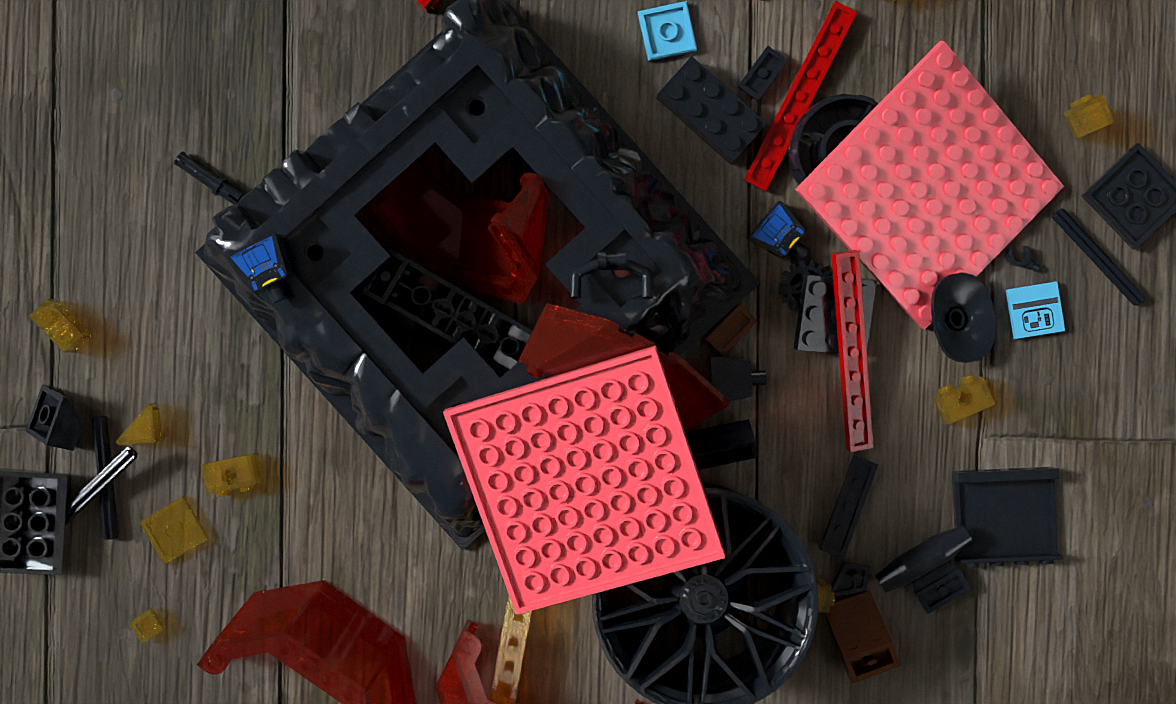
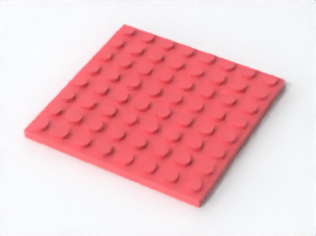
[795,41,1064,330]
[443,346,726,615]

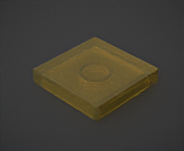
[139,496,209,565]

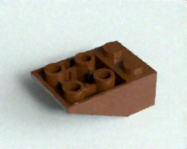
[822,590,901,683]

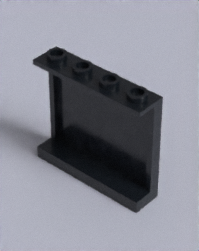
[952,467,1063,568]

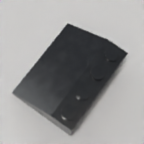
[0,468,68,575]

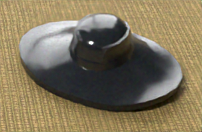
[931,272,996,363]

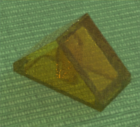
[116,403,162,445]

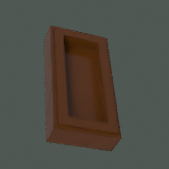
[705,303,758,356]

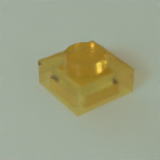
[128,608,165,644]

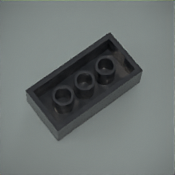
[656,56,767,165]

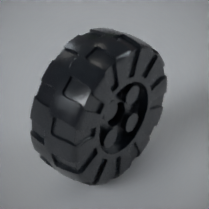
[788,94,879,185]

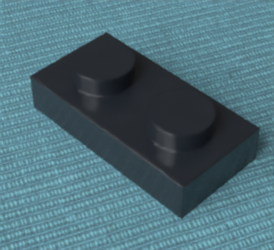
[737,46,788,102]

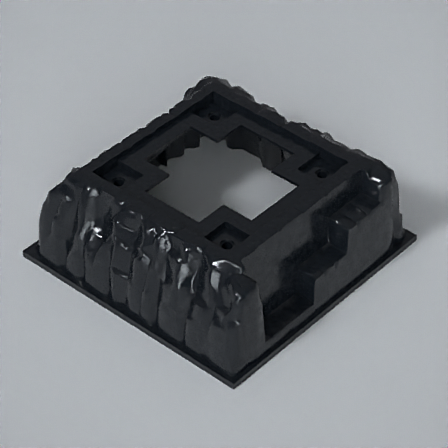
[195,0,760,551]

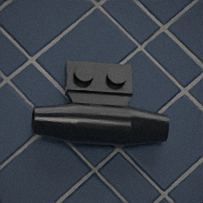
[875,525,973,614]

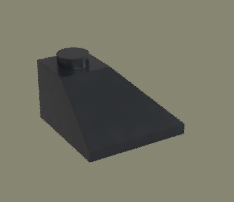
[26,384,82,451]

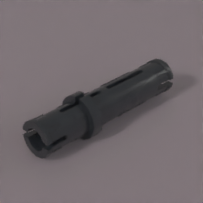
[174,151,245,205]

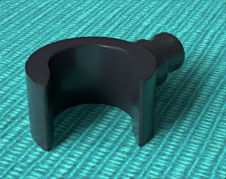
[1005,245,1040,272]

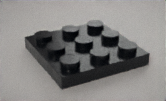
[1081,143,1176,250]
[794,274,877,353]

